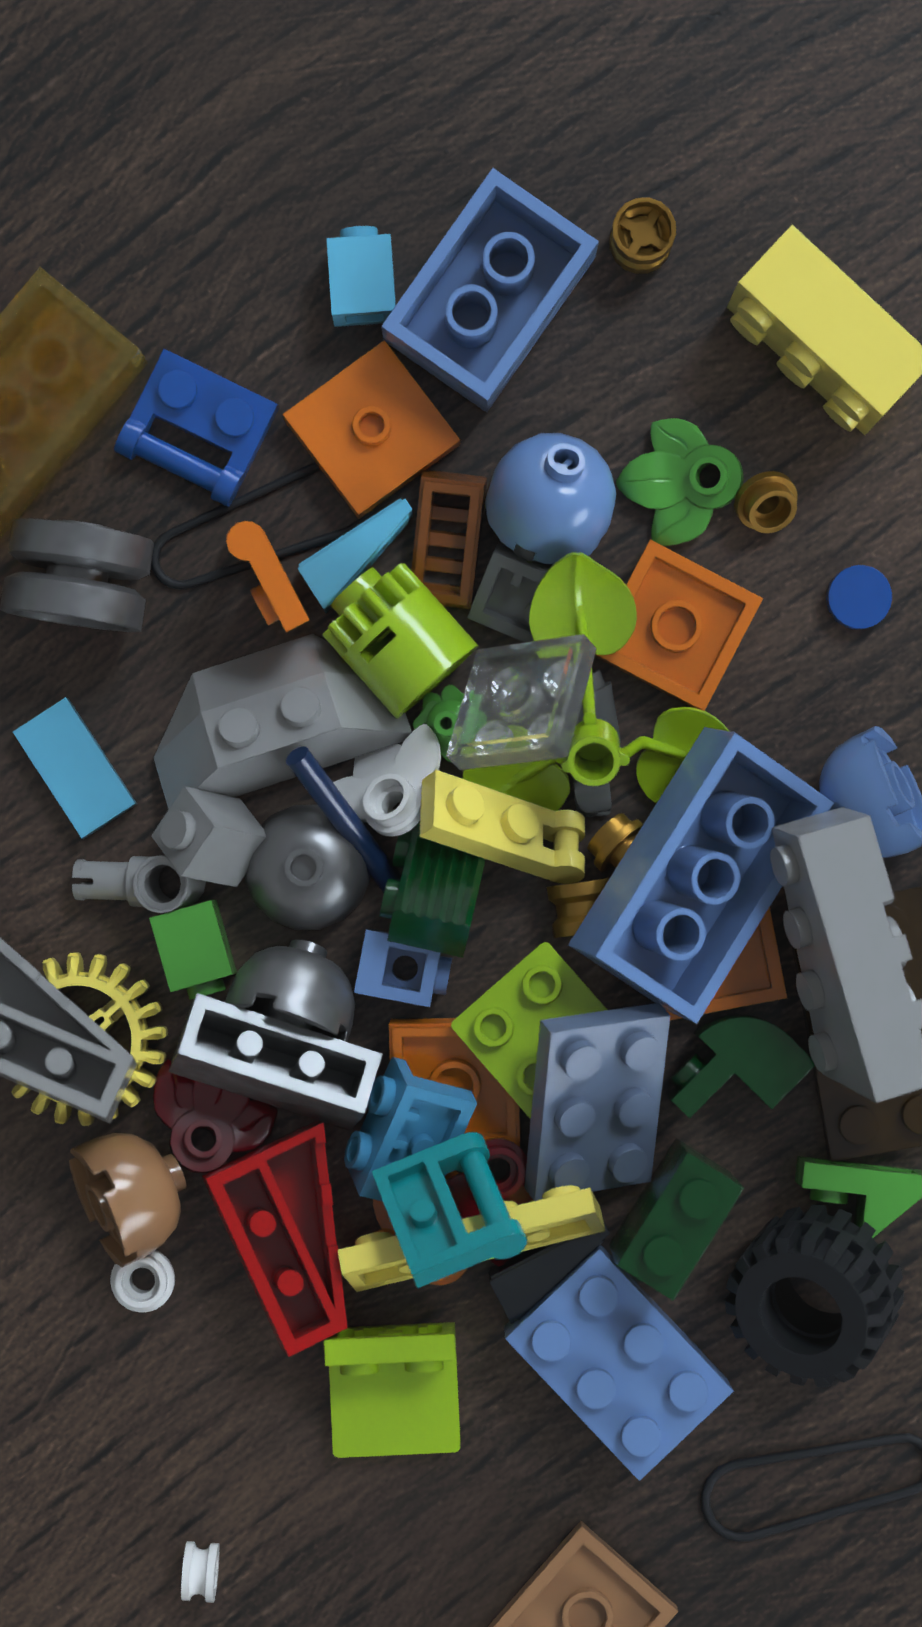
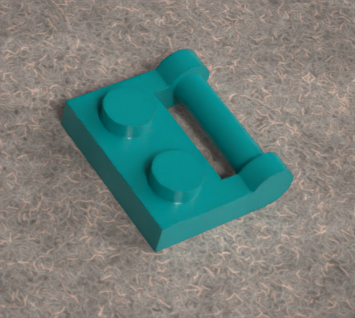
[371,1132,527,1288]

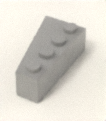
[770,807,922,1103]

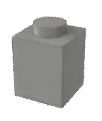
[151,786,266,887]

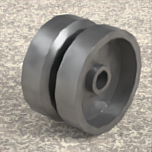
[0,518,154,632]

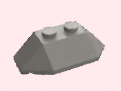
[154,634,412,810]

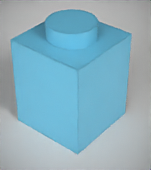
[326,226,396,327]

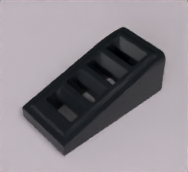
[488,1219,610,1324]

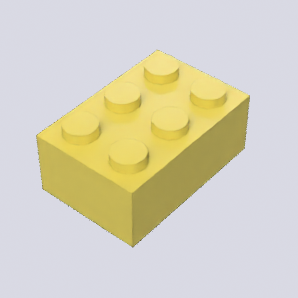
[727,225,922,435]

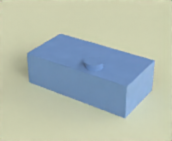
[568,727,834,1024]

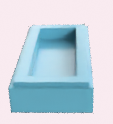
[13,697,137,839]

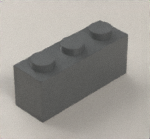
[168,993,382,1131]

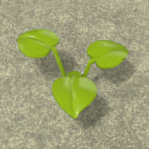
[462,552,729,811]

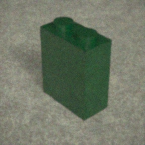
[609,1138,744,1301]

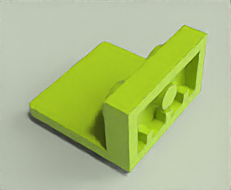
[451,942,607,1119]
[324,1322,461,1458]

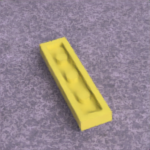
[338,1185,605,1292]

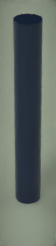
[286,746,402,893]

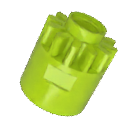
[322,563,479,719]

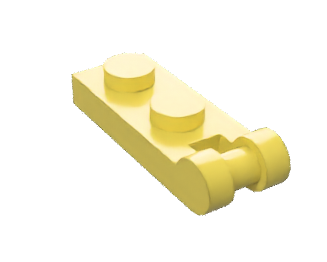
[420,770,585,884]

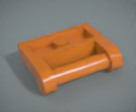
[226,521,309,632]

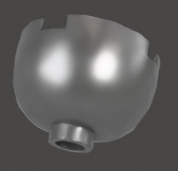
[245,805,370,930]
[225,940,355,1042]

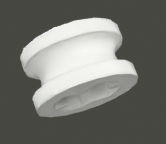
[181,1541,219,1603]

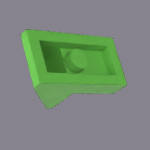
[795,1156,922,1238]

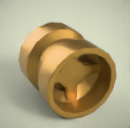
[609,197,676,274]

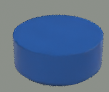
[826,565,892,629]

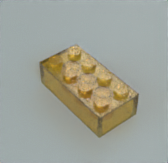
[0,267,148,539]

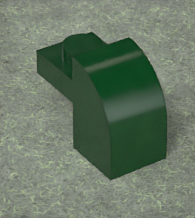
[667,1014,815,1119]

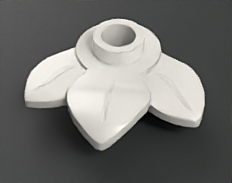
[333,724,441,836]

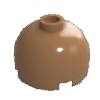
[69,1133,186,1267]

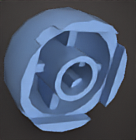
[484,433,617,564]
[819,726,922,858]

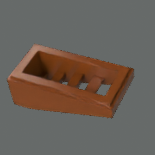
[411,470,487,609]

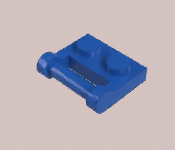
[114,349,279,507]

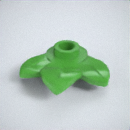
[616,418,743,546]

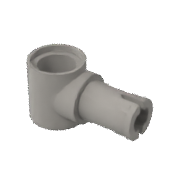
[72,855,206,913]

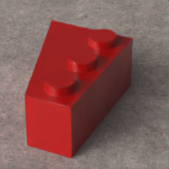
[201,1121,348,1357]

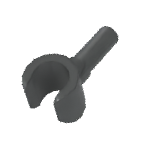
[557,731,612,817]

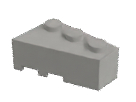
[0,938,137,1124]

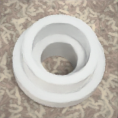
[110,1250,175,1312]

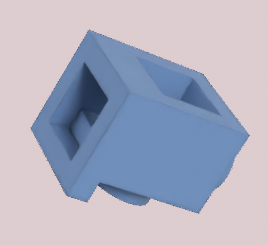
[354,928,452,1007]

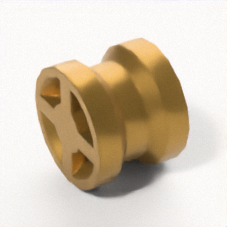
[546,878,609,938]

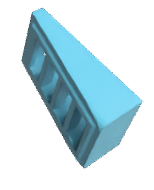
[297,498,413,613]

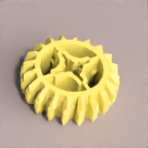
[11,952,168,1126]

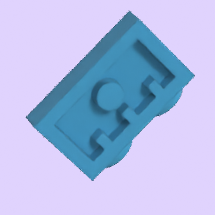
[344,1057,477,1201]

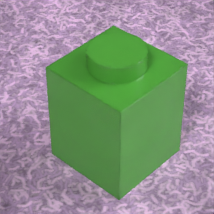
[149,900,237,1000]

